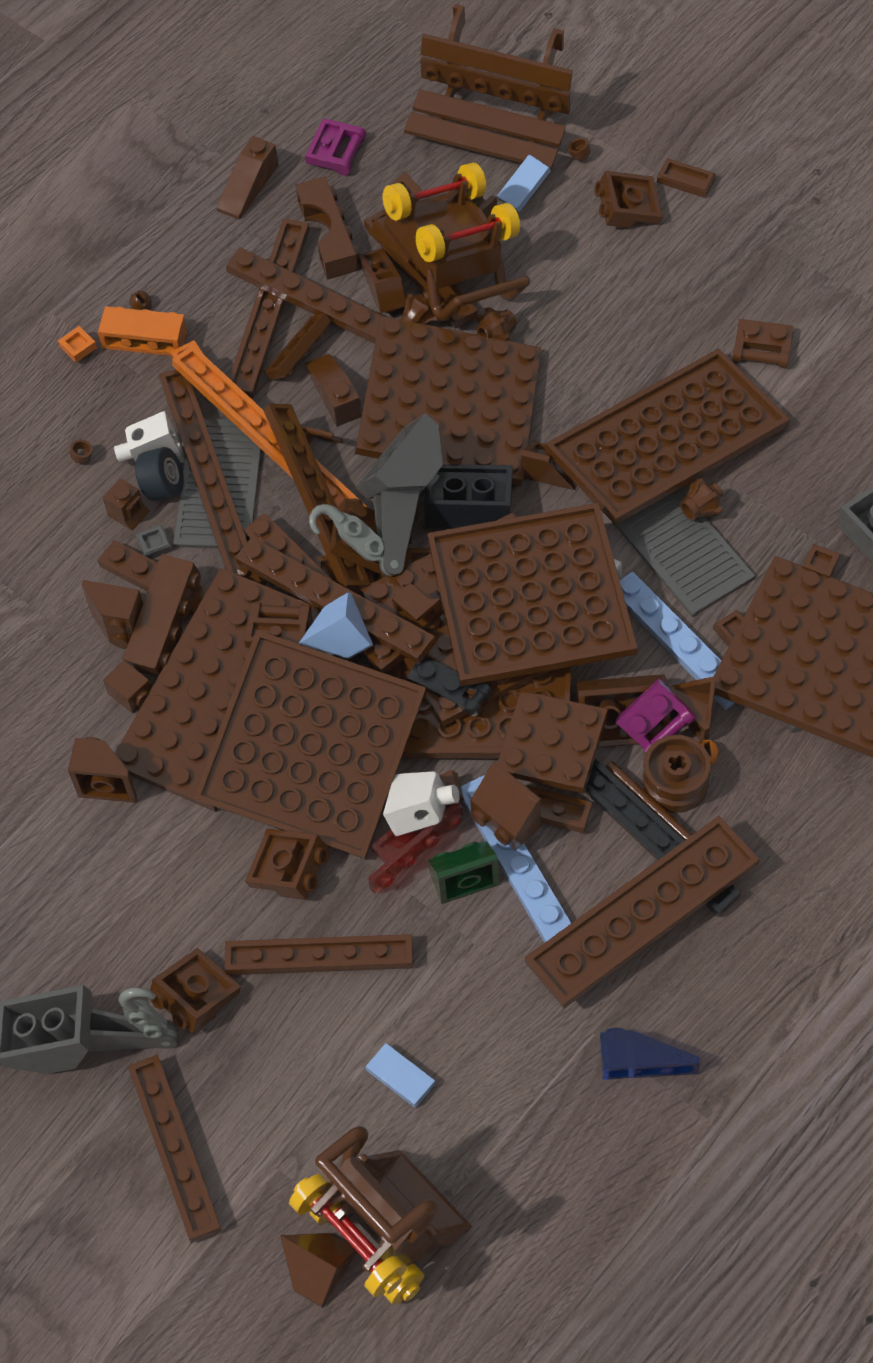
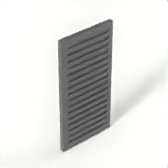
[173,419,261,548]
[615,489,755,617]

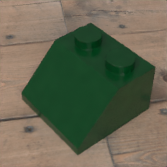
[428,841,499,904]

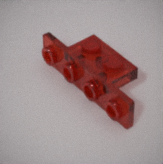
[368,802,463,894]

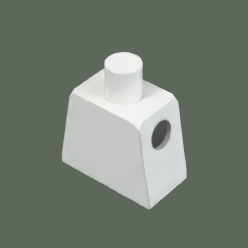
[114,411,185,463]
[383,771,459,836]

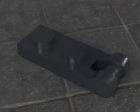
[406,656,493,717]

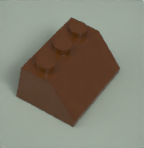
[576,674,670,747]

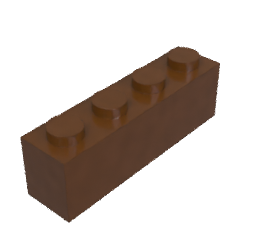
[123,554,201,677]

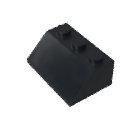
[424,464,513,529]

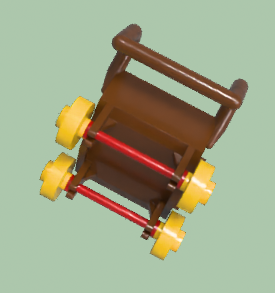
[367,162,530,321]
[289,1126,473,1305]

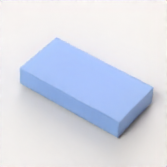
[497,155,551,212]
[366,1043,435,1108]

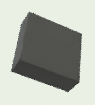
[135,524,172,559]

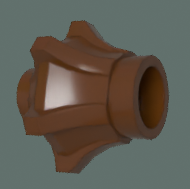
[400,291,439,325]
[476,307,517,342]
[680,478,723,521]

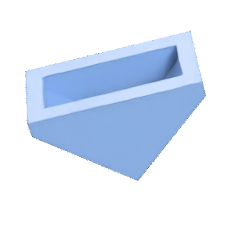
[298,592,373,659]

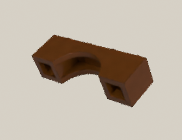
[295,176,360,280]

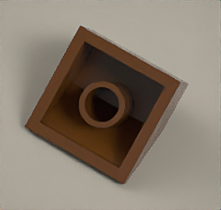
[82,580,143,649]
[68,737,138,803]
[470,762,541,850]

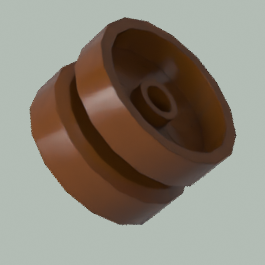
[643,735,711,813]

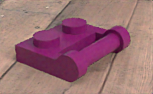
[305,118,367,176]
[616,678,697,753]

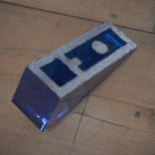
[600,1028,700,1080]

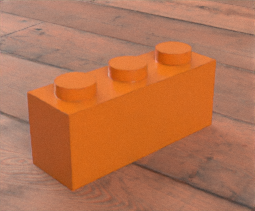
[98,306,187,356]

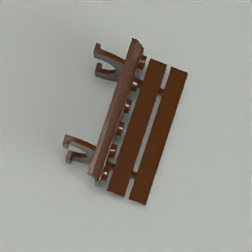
[404,4,573,170]

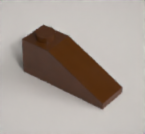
[216,136,279,220]
[359,248,406,313]
[304,354,362,427]

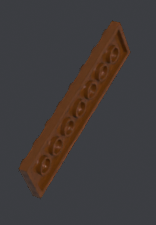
[525,816,760,1009]

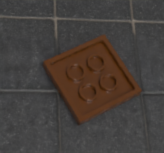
[497,691,608,794]

